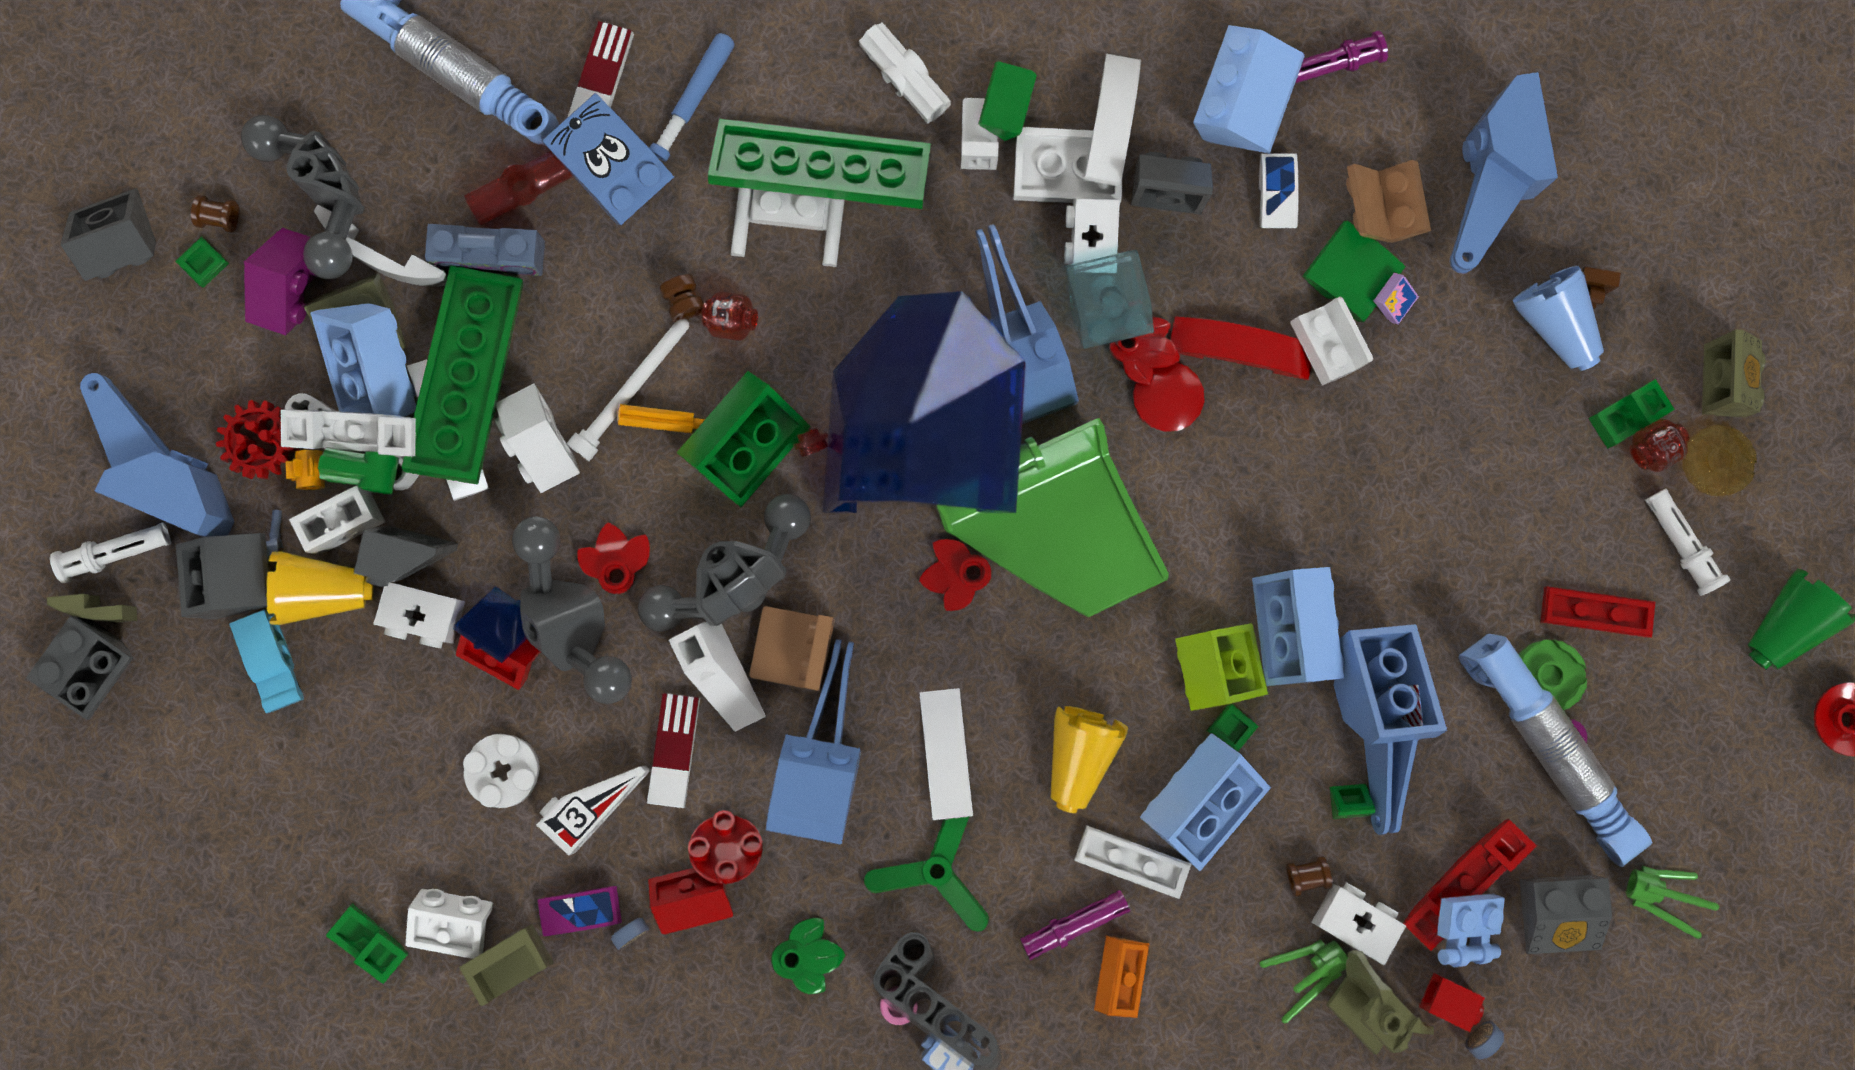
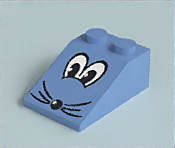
[542,93,674,225]

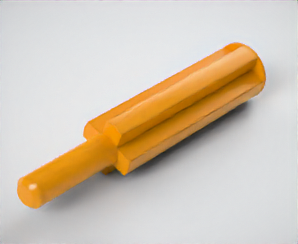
[617,404,705,433]

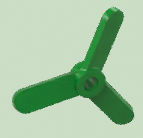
[864,816,989,932]

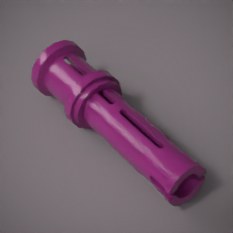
[1295,30,1388,83]

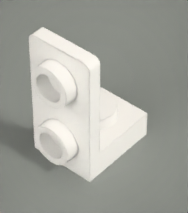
[961,98,999,170]

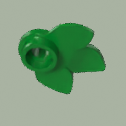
[771,918,845,994]

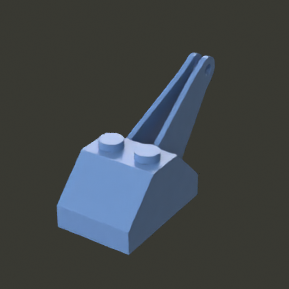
[1450,72,1558,274]
[973,224,1079,428]
[80,373,234,537]
[1334,624,1447,835]
[766,639,861,844]

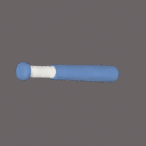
[649,33,734,162]

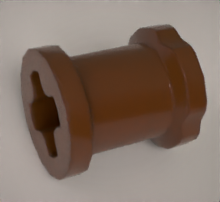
[191,195,240,233]
[1286,856,1332,897]

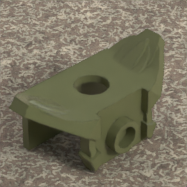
[1326,950,1434,1055]

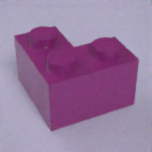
[244,227,318,336]

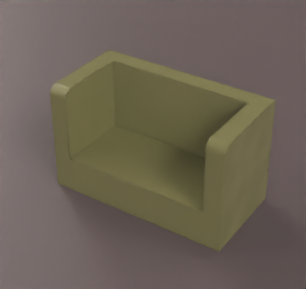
[459,924,554,1006]

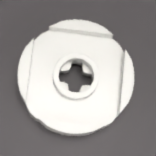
[463,734,540,808]

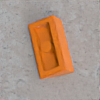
[1094,936,1149,1018]

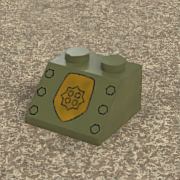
[1702,329,1766,418]

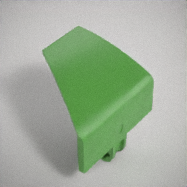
[933,418,1169,617]

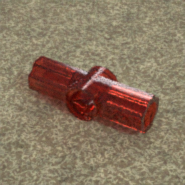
[464,151,573,225]

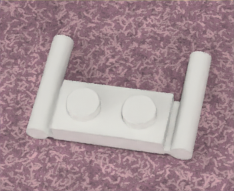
[730,188,844,267]

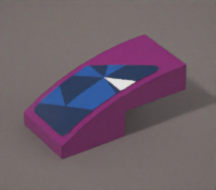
[537,886,622,937]

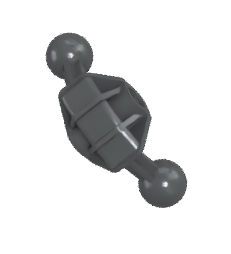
[241,115,365,279]
[638,494,811,632]
[512,516,632,704]

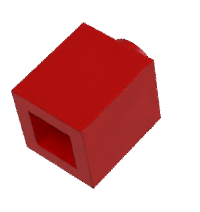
[1419,973,1485,1032]

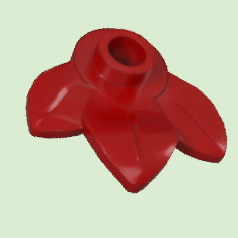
[1109,317,1180,385]
[577,522,650,594]
[919,539,992,611]

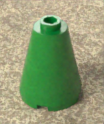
[1748,568,1855,670]

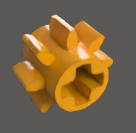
[286,450,325,490]

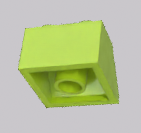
[1175,623,1268,711]

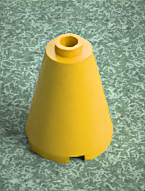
[267,551,374,625]
[1051,706,1128,813]

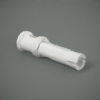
[1645,488,1730,596]
[50,523,172,583]

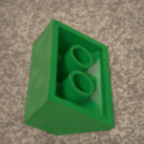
[677,371,811,508]

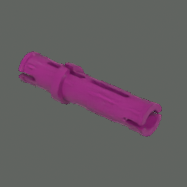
[1020,890,1130,961]

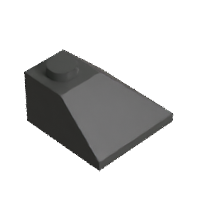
[354,525,459,586]

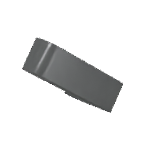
[873,932,1002,1070]

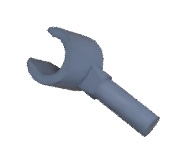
[266,510,284,562]

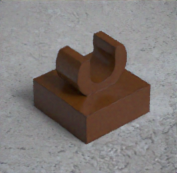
[1581,267,1621,309]

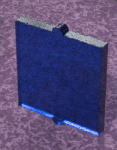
[453,586,527,663]

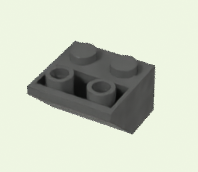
[176,533,268,620]
[26,616,134,720]

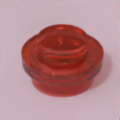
[793,428,828,457]

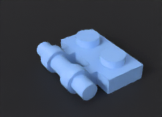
[1437,894,1505,967]

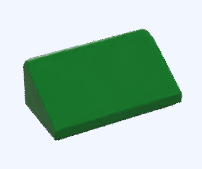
[978,61,1037,141]

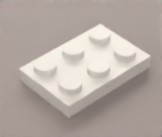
[1013,127,1122,203]

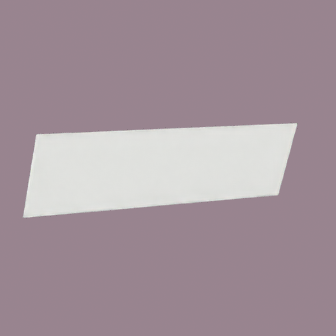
[920,688,973,820]

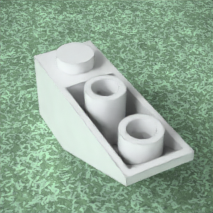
[669,622,766,732]

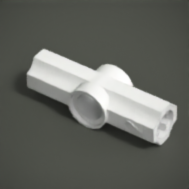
[859,23,951,124]

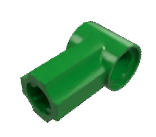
[318,448,400,494]

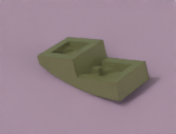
[47,594,137,622]

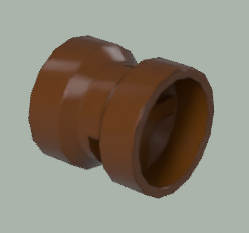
[659,274,706,322]

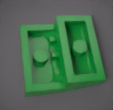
[1302,221,1406,322]

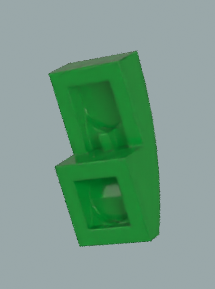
[1588,379,1675,449]
[325,903,408,984]

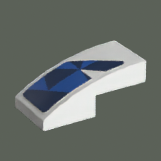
[1259,153,1298,228]

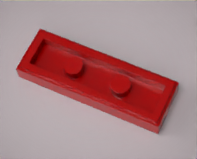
[1540,586,1656,638]

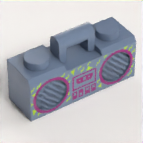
[425,224,545,276]

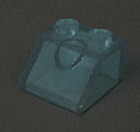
[1066,249,1154,349]

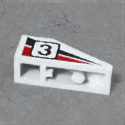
[537,765,651,855]

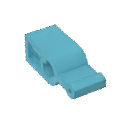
[229,610,304,713]

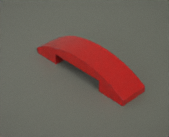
[1170,317,1311,380]
[1403,819,1537,951]

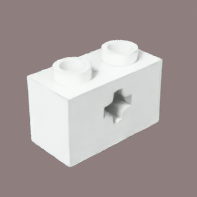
[1064,198,1120,274]
[289,485,385,555]
[374,583,465,649]
[1311,883,1406,965]

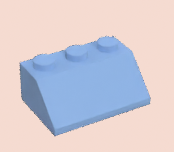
[1193,25,1305,154]
[310,303,416,417]
[1252,567,1344,686]
[1140,733,1271,871]

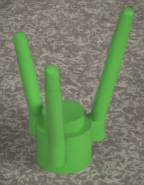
[1626,866,1719,939]
[1260,939,1348,1023]

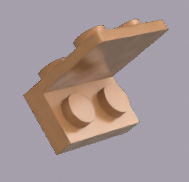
[1346,160,1431,243]
[749,606,835,691]

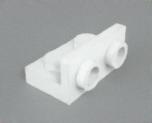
[1290,297,1373,386]
[405,889,493,959]

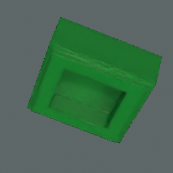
[175,237,229,288]
[1206,704,1259,752]

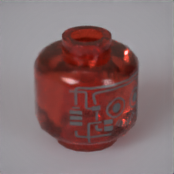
[1629,418,1690,473]

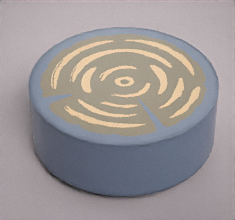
[611,917,650,950]
[1465,1021,1504,1059]

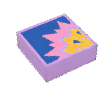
[1374,273,1419,325]

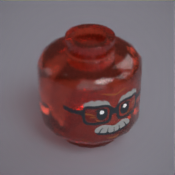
[702,291,758,341]

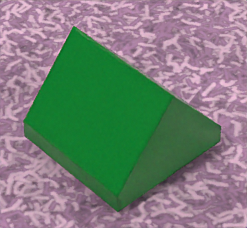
[1329,784,1376,819]

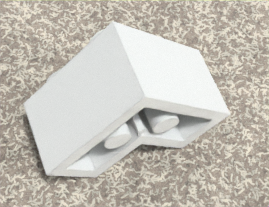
[495,383,580,493]

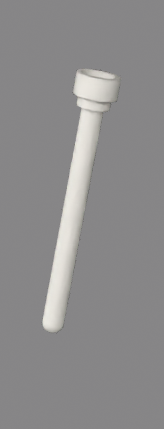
[566,319,689,462]

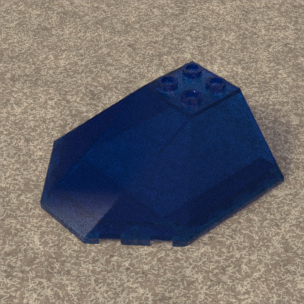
[822,291,1026,514]

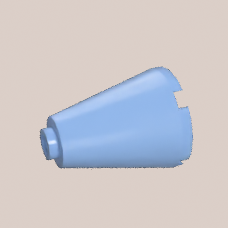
[1513,266,1604,371]

